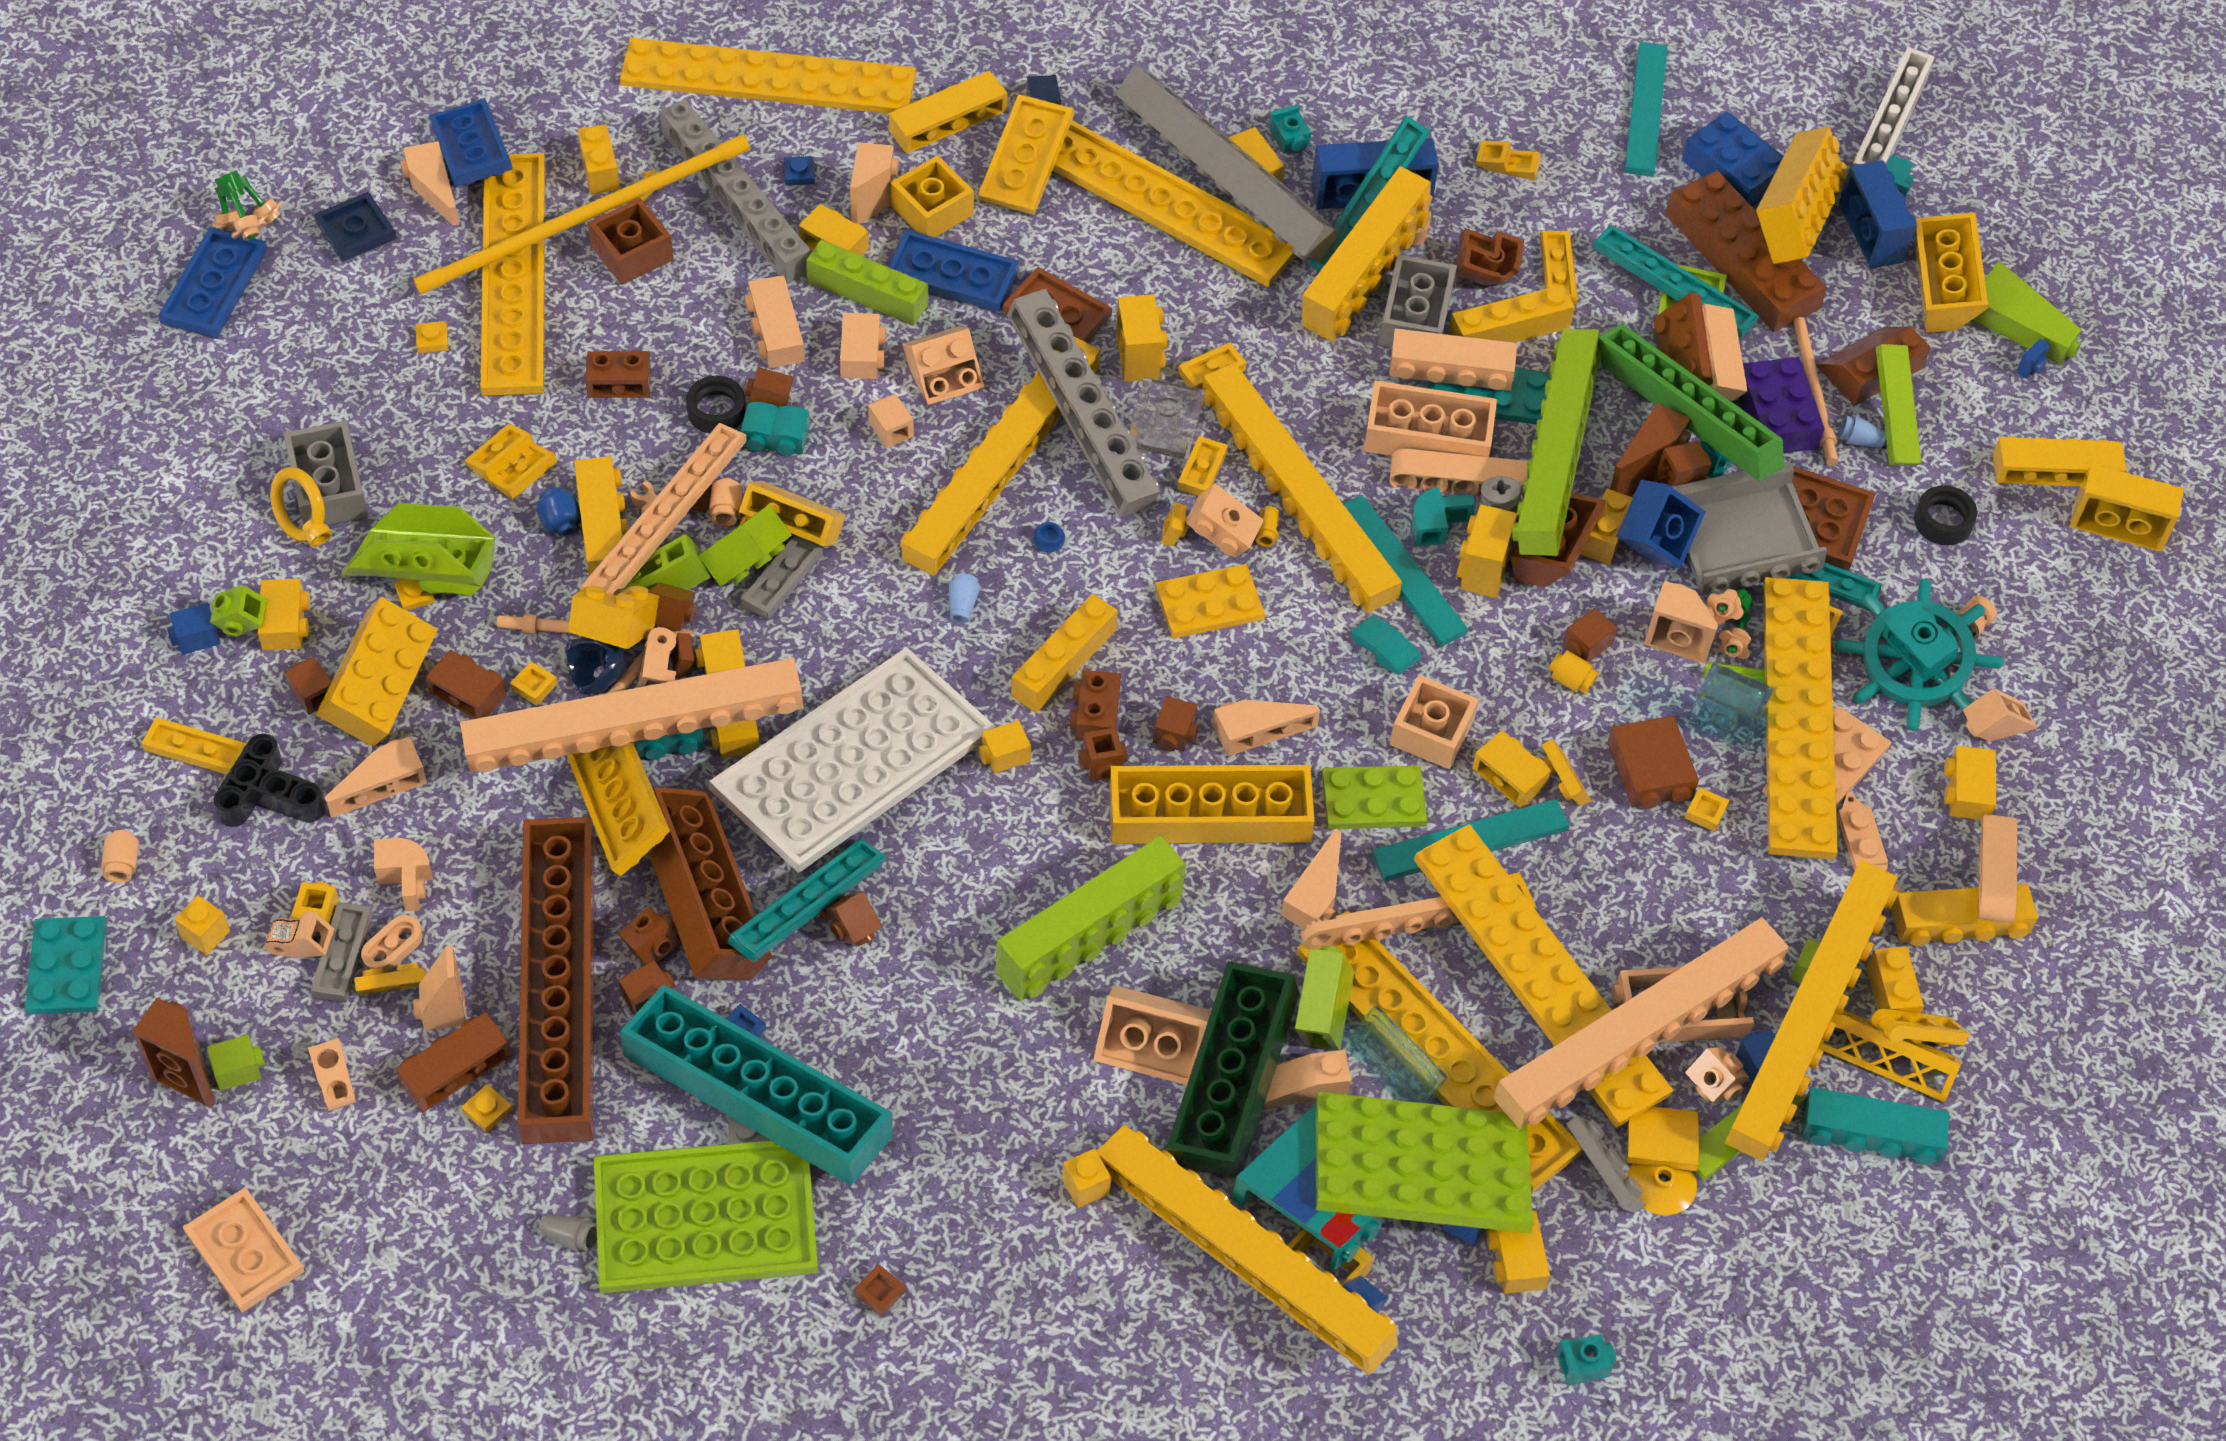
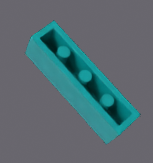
[1801,1087,1950,1165]

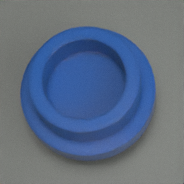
[1033,522,1065,552]

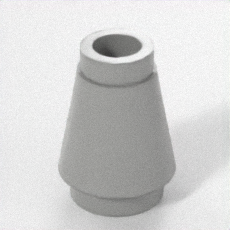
[541,1214,597,1253]

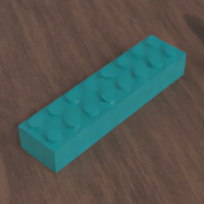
[620,984,893,1186]

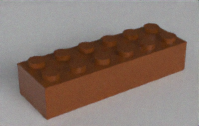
[1665,170,1827,332]
[648,787,772,980]

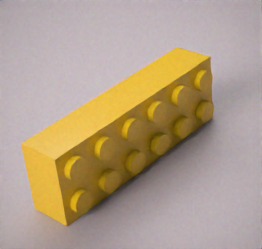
[1756,126,1847,264]
[1302,166,1432,343]
[1109,765,1315,844]

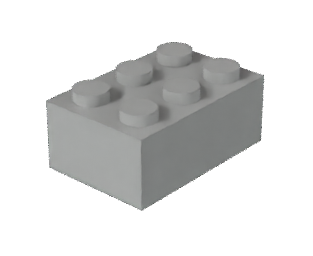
[1379,254,1457,348]
[283,420,368,525]

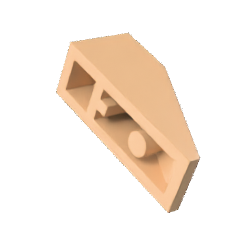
[400,141,459,226]
[1212,700,1320,756]
[325,736,427,818]
[1281,829,1341,928]
[413,946,466,1030]
[1263,1050,1351,1108]

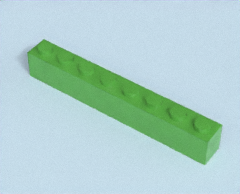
[1598,324,1784,482]

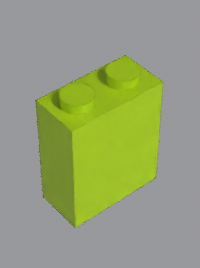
[1295,946,1355,1051]

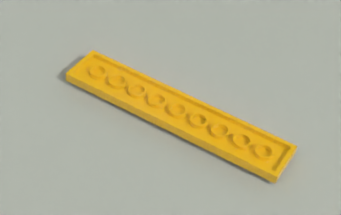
[620,37,916,114]
[1052,120,1296,288]
[480,153,545,396]
[1763,577,1838,860]
[1413,824,1674,1128]
[1296,910,1583,1194]

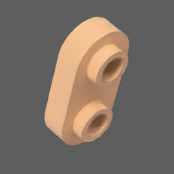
[361,915,423,973]

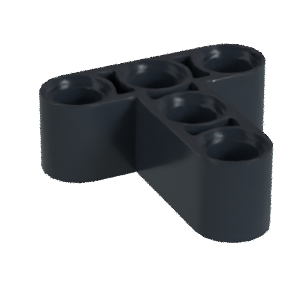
[214,733,325,827]

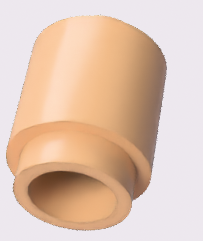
[709,478,743,527]
[101,830,139,883]

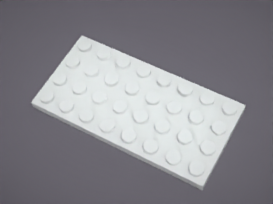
[709,647,996,873]

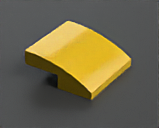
[464,423,557,500]
[1626,1106,1699,1171]

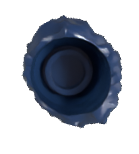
[565,636,626,695]

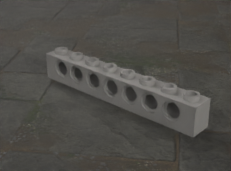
[660,99,811,284]
[1007,289,1160,518]

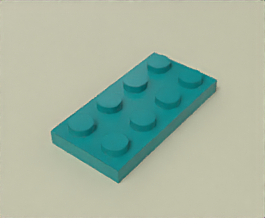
[1427,368,1551,425]

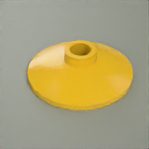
[1627,1164,1697,1215]

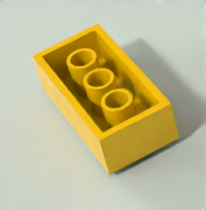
[316,596,438,746]

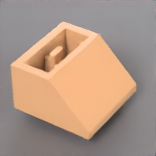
[902,326,985,405]

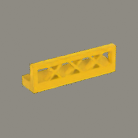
[1818,1010,1962,1102]

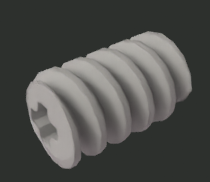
[1481,476,1521,522]

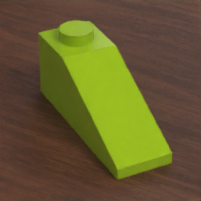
[619,534,711,594]

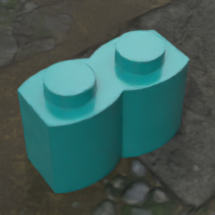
[740,402,810,456]

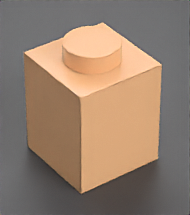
[868,394,914,448]

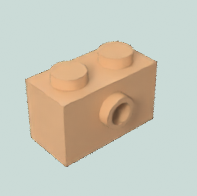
[1185,483,1264,558]

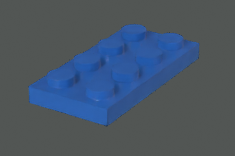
[429,99,513,187]
[158,227,268,338]
[888,230,1019,312]

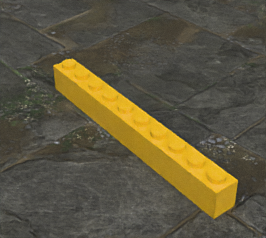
[900,336,1101,576]
[1200,362,1402,613]
[1724,859,1899,1162]
[1097,1124,1398,1376]

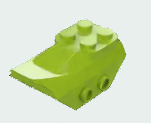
[340,503,495,596]

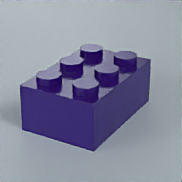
[1739,357,1825,453]

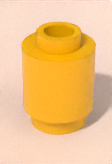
[1549,650,1599,694]

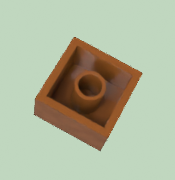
[588,198,674,285]

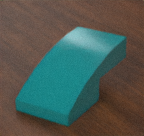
[1351,615,1422,675]

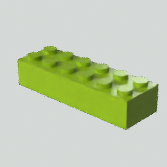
[996,835,1186,1002]

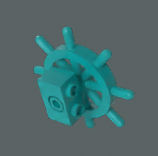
[1834,578,2004,731]

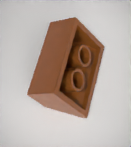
[1816,326,1931,406]
[1510,493,1606,587]
[132,998,215,1108]

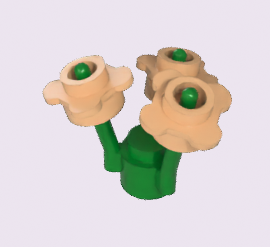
[212,170,283,241]
[1705,589,1753,659]

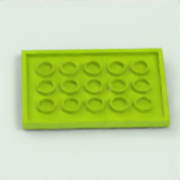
[1316,1091,1533,1234]
[593,1140,818,1294]

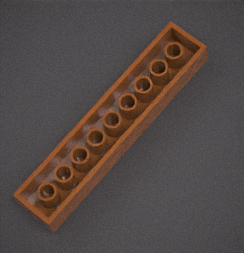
[518,817,595,1144]

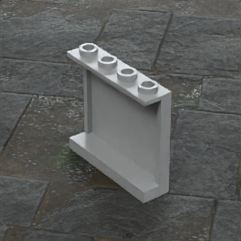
[1673,461,1827,595]

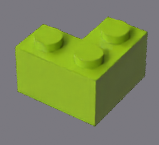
[698,504,792,587]

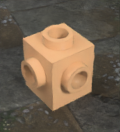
[1685,1047,1749,1103]

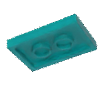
[25,916,107,1015]

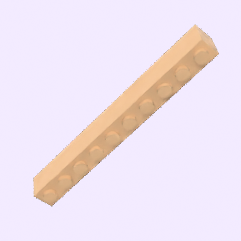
[460,658,804,773]
[1493,917,1789,1129]

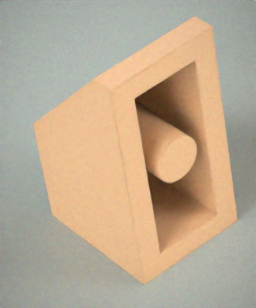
[1963,688,2038,742]

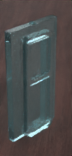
[1343,1005,1448,1104]

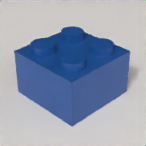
[1616,480,1706,568]

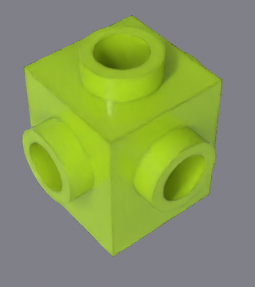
[210,585,267,637]

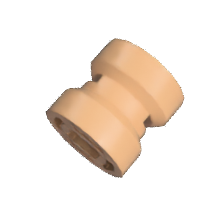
[1956,595,1997,639]

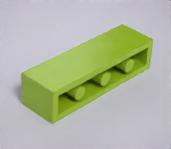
[806,240,928,326]

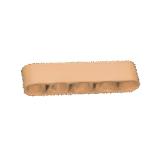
[1389,449,1528,498]
[1978,814,2017,923]

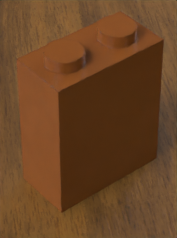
[1607,715,1699,809]

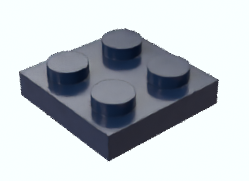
[314,191,397,262]

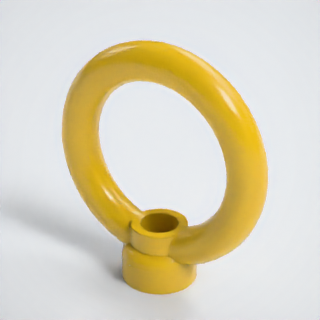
[270,467,333,547]

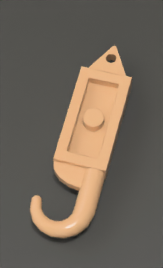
[1837,792,1901,908]

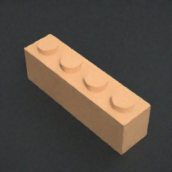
[1389,328,1517,391]

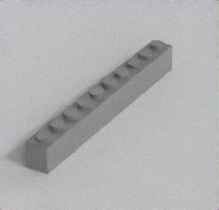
[1115,65,1340,262]

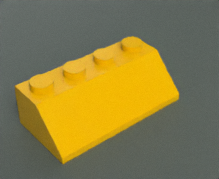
[1914,212,1988,333]

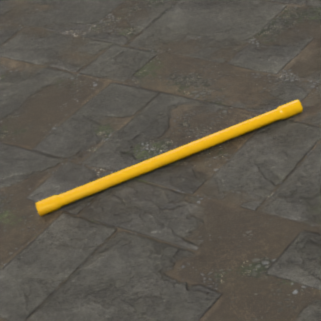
[413,134,750,295]

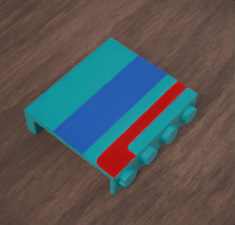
[1231,1104,1393,1271]

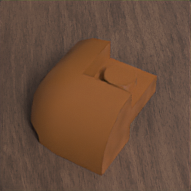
[1453,228,1524,286]

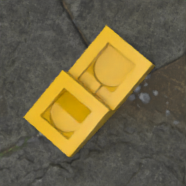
[1476,140,1541,181]

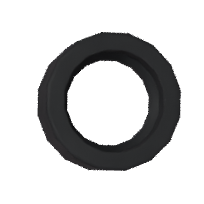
[686,375,746,434]
[1914,485,1978,545]

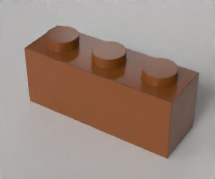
[395,1012,512,1113]

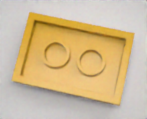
[1155,564,1265,639]

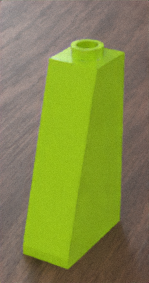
[1972,262,2081,365]

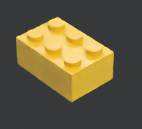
[2069,463,2184,552]

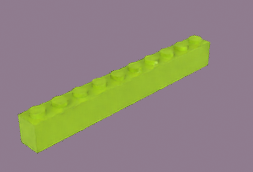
[1513,329,1600,556]

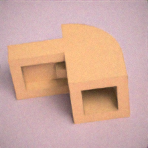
[374,838,433,912]

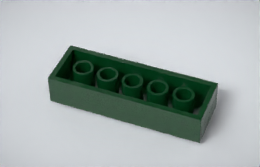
[1166,961,1300,1179]

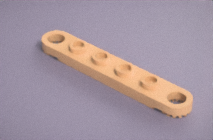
[1300,897,1460,949]

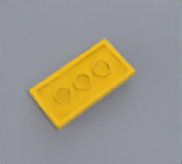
[978,94,1074,215]

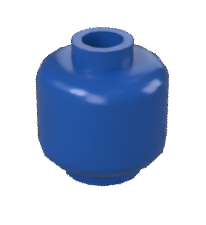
[535,487,581,537]

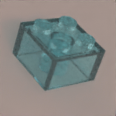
[1688,663,1774,751]

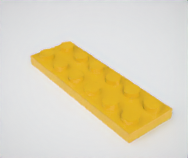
[567,742,670,876]

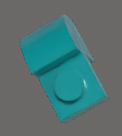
[1411,487,1475,547]

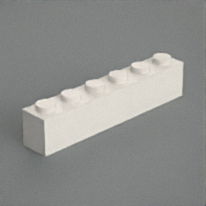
[1853,47,1935,165]

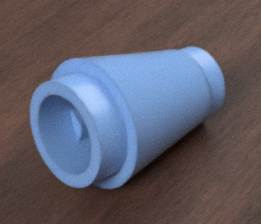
[1838,415,1886,449]
[949,573,980,623]

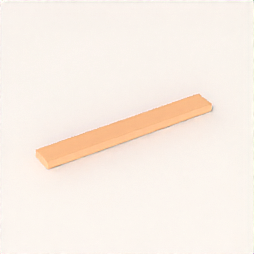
[580,423,746,595]

